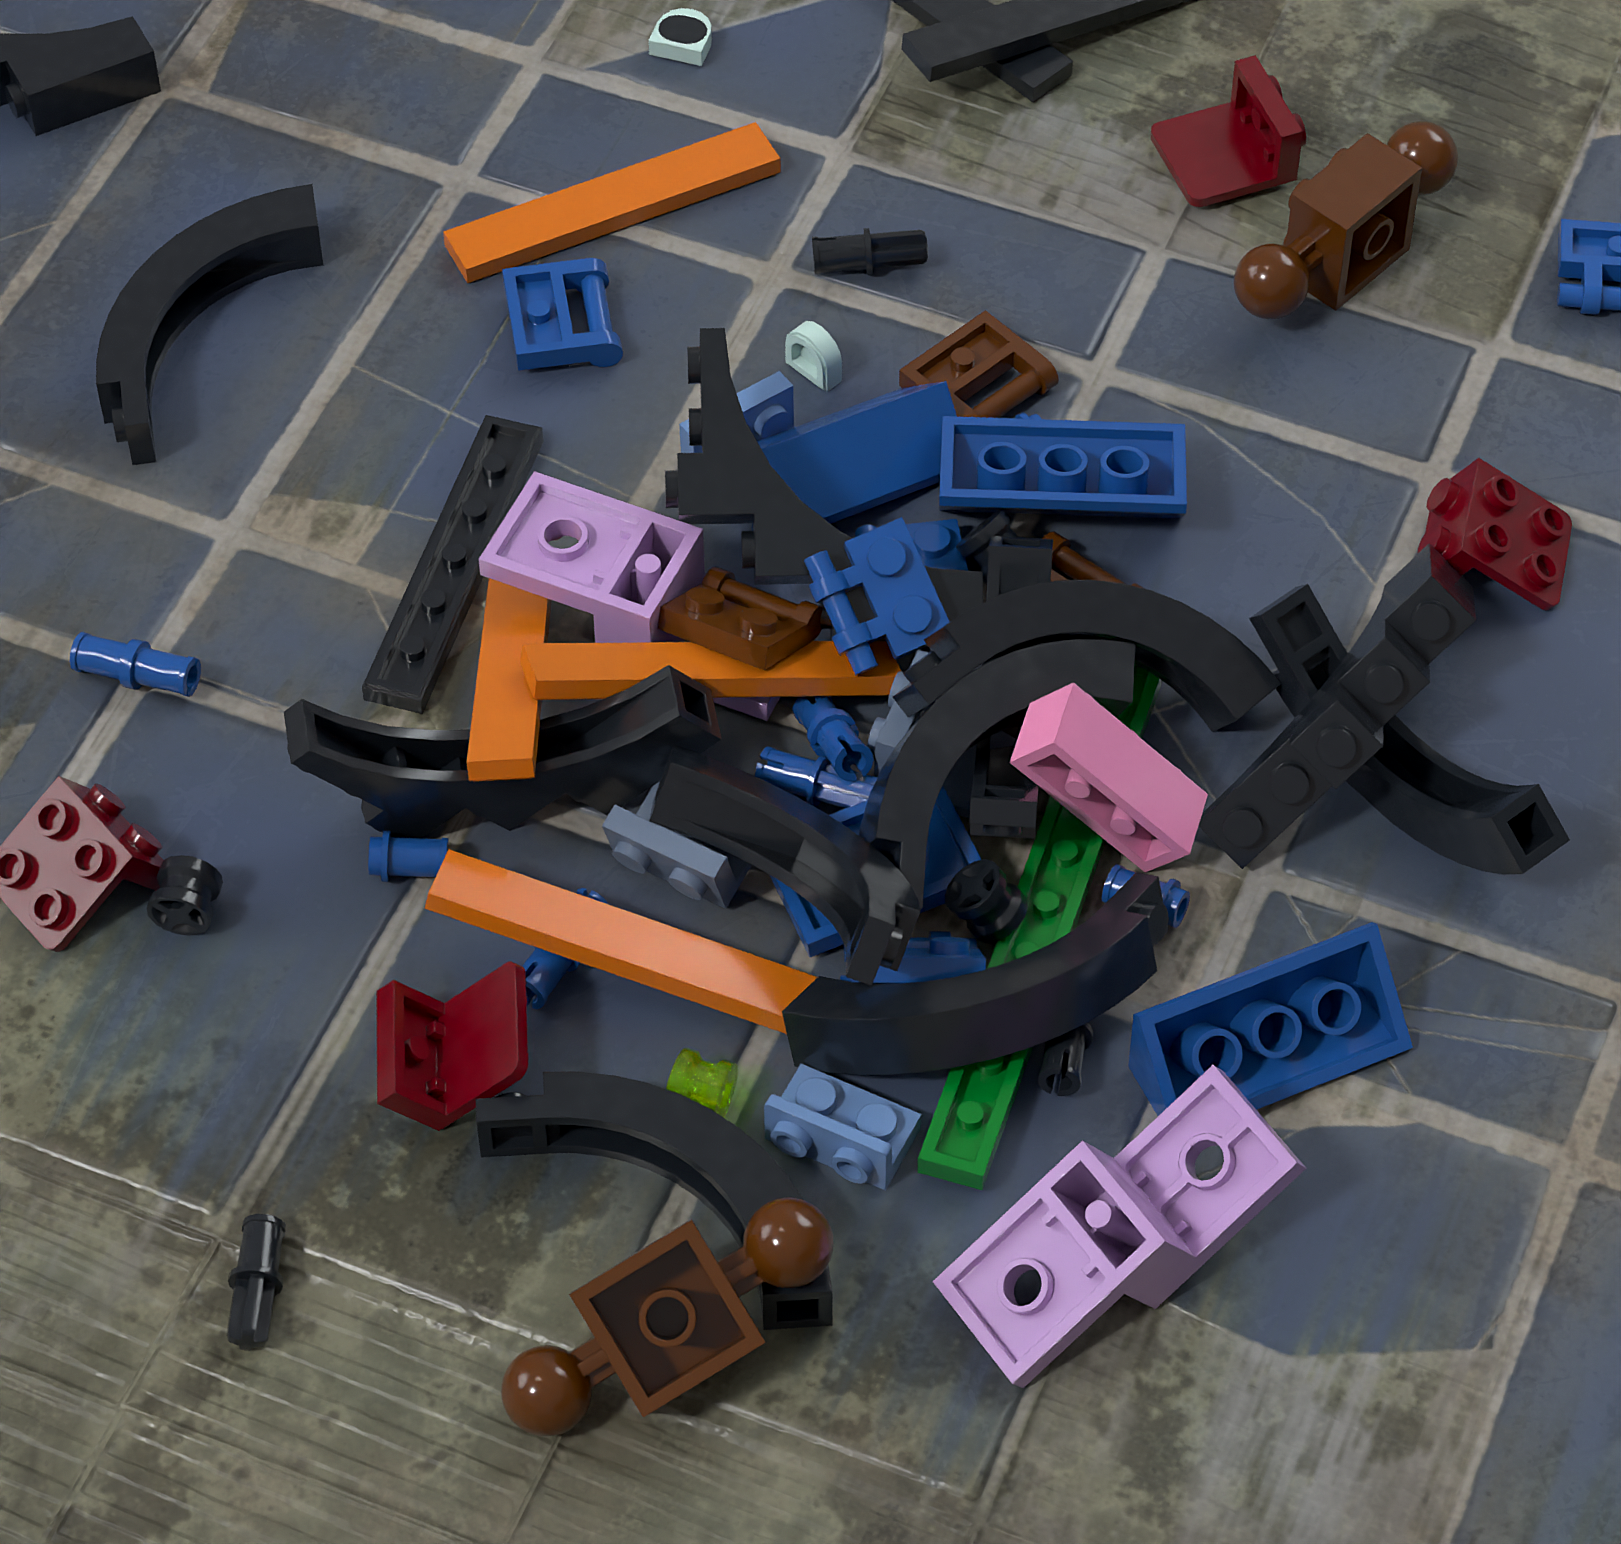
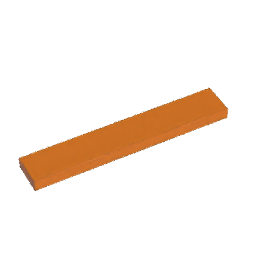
[443,122,781,283]
[467,578,552,782]
[520,641,901,700]
[425,849,817,1034]

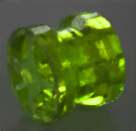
[666,1047,738,1118]

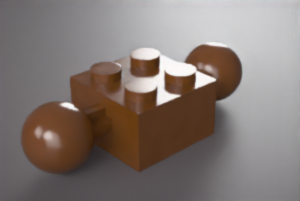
[1234,121,1458,319]
[501,1197,834,1437]

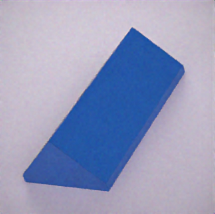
[757,381,957,524]
[939,416,1187,519]
[1128,922,1413,1116]

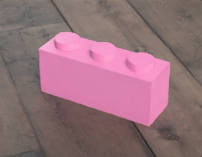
[1010,682,1208,872]

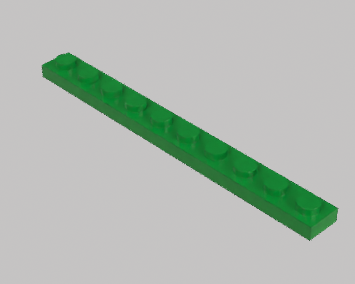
[917,664,1163,1190]

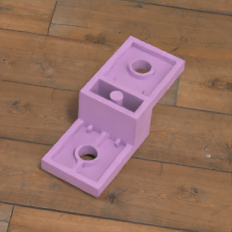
[479,471,780,721]
[933,1065,1306,1388]

